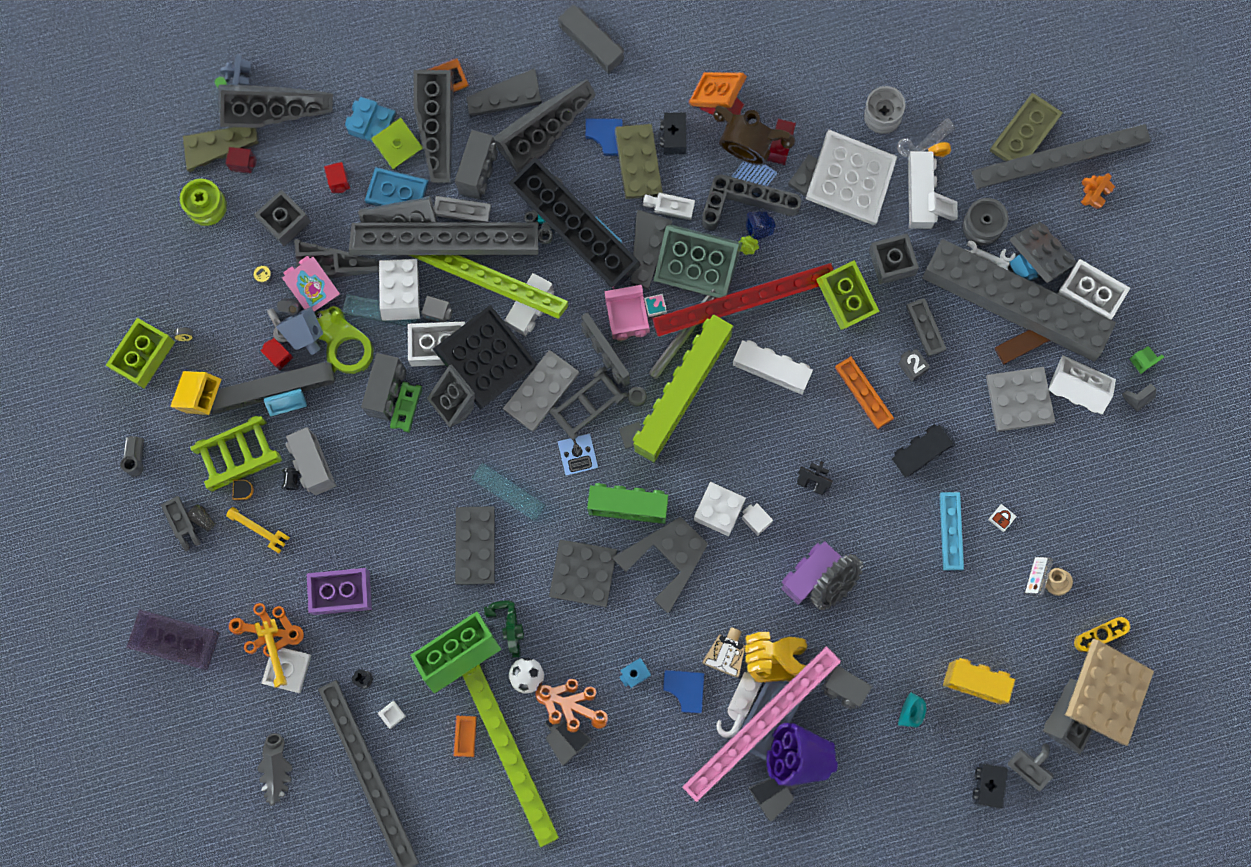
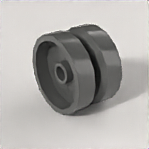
[962,198,1009,246]

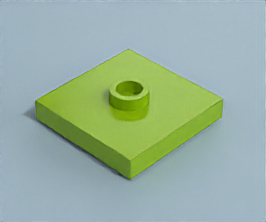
[371,118,423,169]

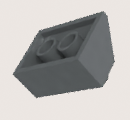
[1043,678,1093,755]

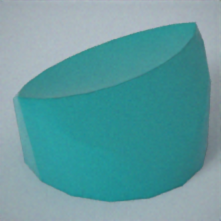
[898,692,926,728]

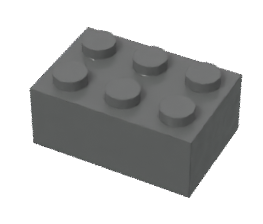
[455,130,498,200]
[361,353,406,421]

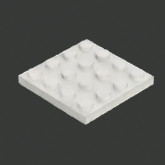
[806,130,897,225]

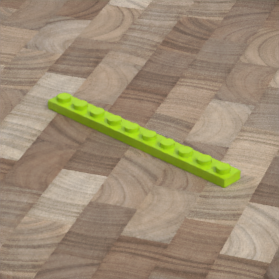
[409,255,568,319]
[462,664,559,847]

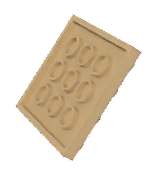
[1066,640,1154,746]

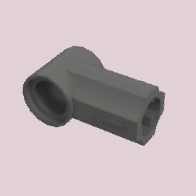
[120,436,144,477]

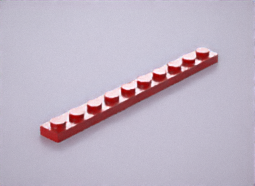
[652,263,833,337]

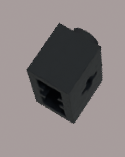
[660,112,686,154]
[972,764,1008,809]

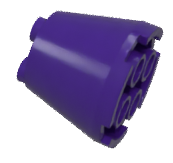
[767,723,838,786]

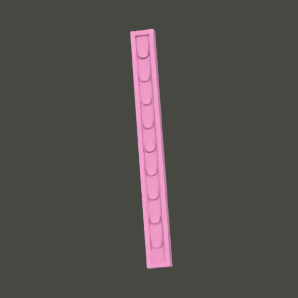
[683,646,841,802]

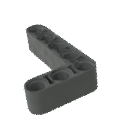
[702,174,802,230]

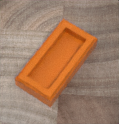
[454,716,477,757]

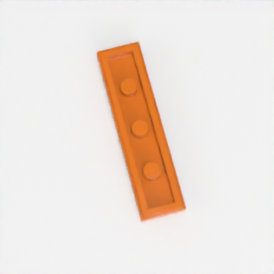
[835,356,894,430]

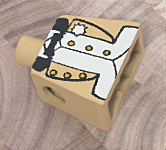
[703,627,745,678]

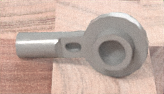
[267,308,288,343]

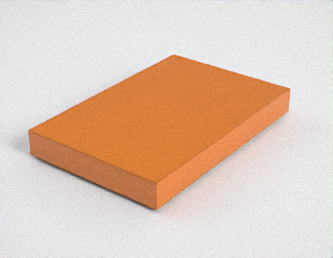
[689,72,747,108]

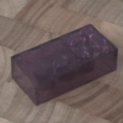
[126,610,220,670]

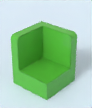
[1129,346,1164,374]

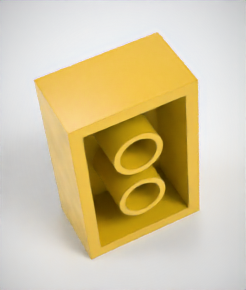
[943,658,1015,705]

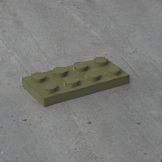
[989,93,1063,161]
[615,124,663,199]

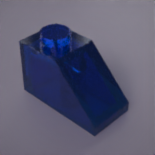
[745,212,776,240]

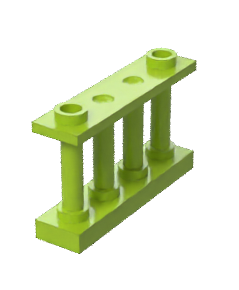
[190,416,282,492]

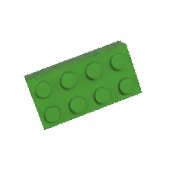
[587,483,668,524]
[411,612,501,694]

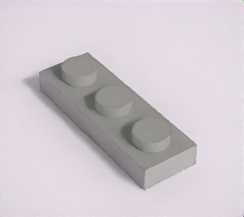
[434,196,491,223]

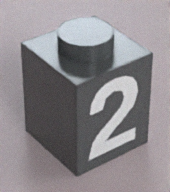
[898,349,930,382]

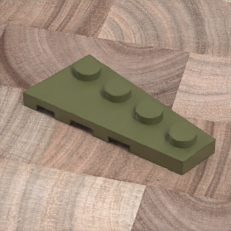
[183,127,259,172]

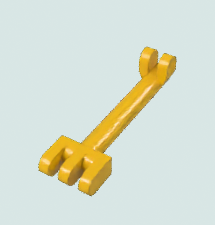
[226,507,290,554]
[255,619,287,688]

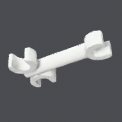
[965,241,1015,270]

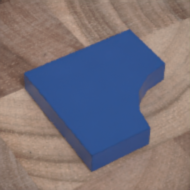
[585,119,623,156]
[663,670,704,713]

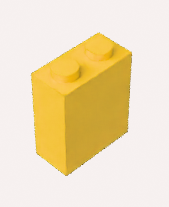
[170,371,222,415]

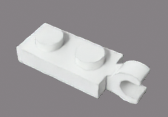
[643,193,695,220]

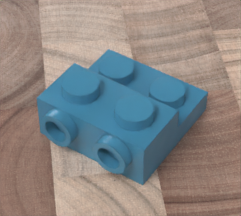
[345,96,396,142]

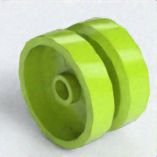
[180,179,227,226]

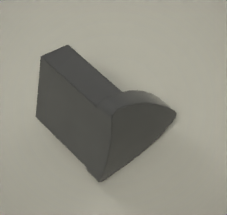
[1122,384,1156,412]

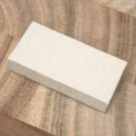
[928,192,958,221]

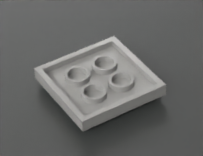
[986,367,1055,432]

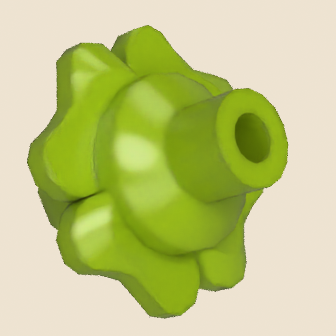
[738,236,759,255]

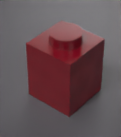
[226,147,256,174]

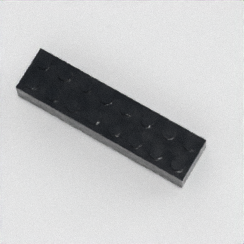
[508,157,641,290]

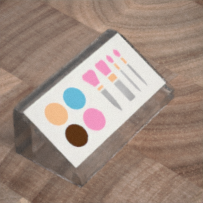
[1024,556,1053,598]

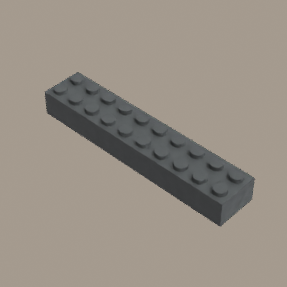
[922,239,1116,362]

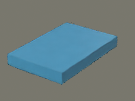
[365,167,429,206]

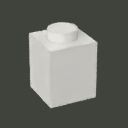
[742,504,773,536]

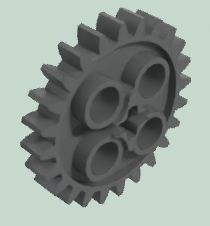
[810,554,864,610]

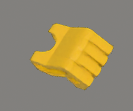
[745,632,807,682]

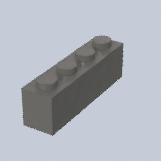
[558,4,624,74]

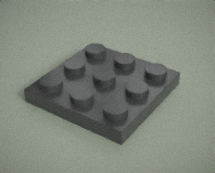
[1009,222,1077,283]
[549,540,617,608]

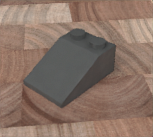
[427,364,475,427]

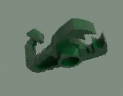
[484,600,524,658]

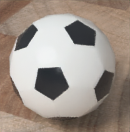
[509,658,544,693]

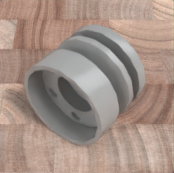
[864,86,905,134]

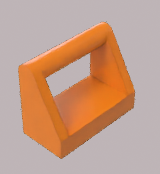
[428,58,468,92]

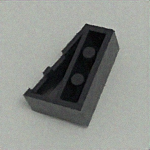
[892,424,957,478]

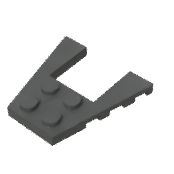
[612,517,708,614]

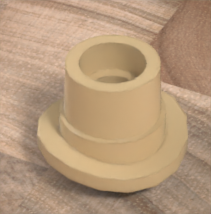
[1044,568,1073,596]

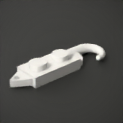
[716,672,762,738]

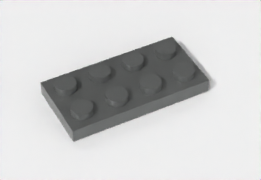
[580,312,630,387]
[455,506,495,585]

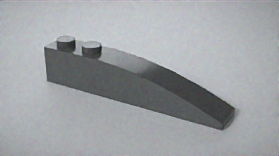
[413,70,454,183]
[493,79,596,173]
[219,85,333,128]

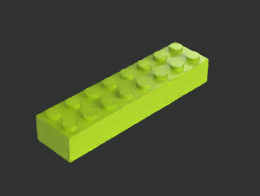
[633,314,733,463]

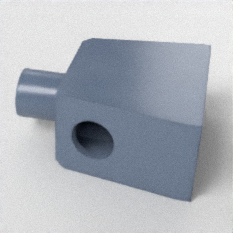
[276,307,323,355]

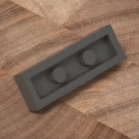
[906,298,946,357]

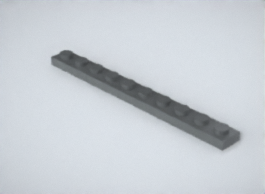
[971,124,1151,190]
[318,680,419,867]

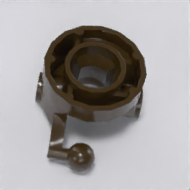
[713,106,796,166]

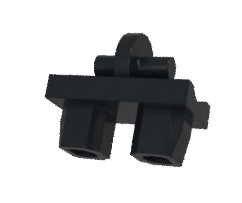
[797,461,833,495]

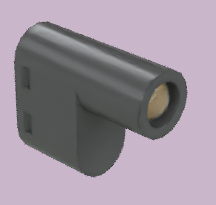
[277,298,303,315]

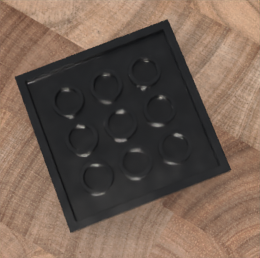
[433,305,538,410]

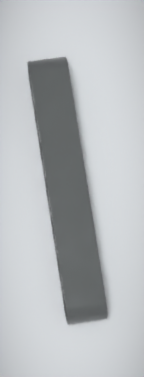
[210,362,335,414]

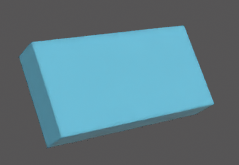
[264,388,307,417]

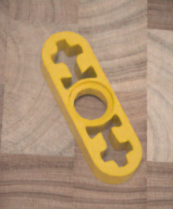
[1074,617,1130,652]

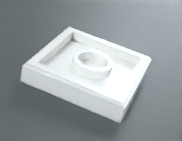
[261,648,311,694]

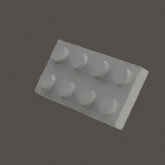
[503,350,580,432]

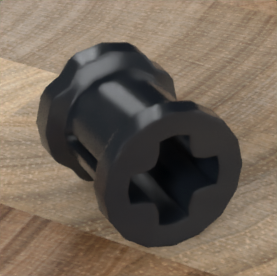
[281,468,300,490]
[352,669,373,689]

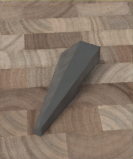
[295,239,379,278]

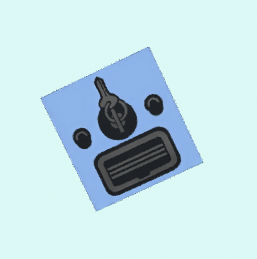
[558,434,598,475]

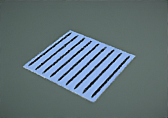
[732,161,777,197]

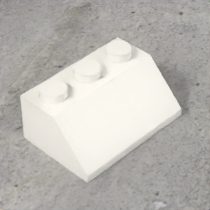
[1049,356,1116,414]

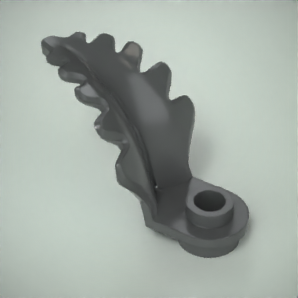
[257,733,292,806]

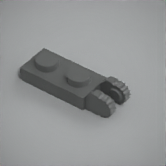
[161,496,201,551]

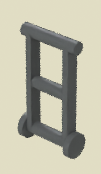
[549,366,629,440]

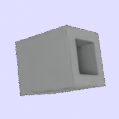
[421,296,452,323]

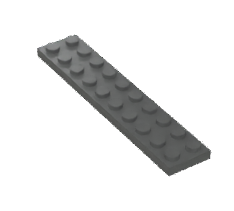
[349,223,538,255]

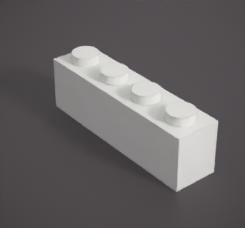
[908,152,938,229]
[733,340,813,395]

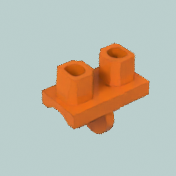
[1081,173,1115,209]

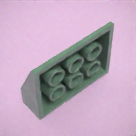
[653,224,742,298]

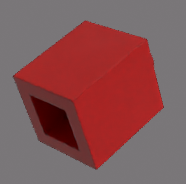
[324,162,350,193]
[260,338,293,371]

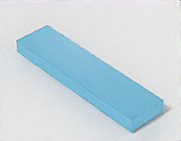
[940,492,964,571]

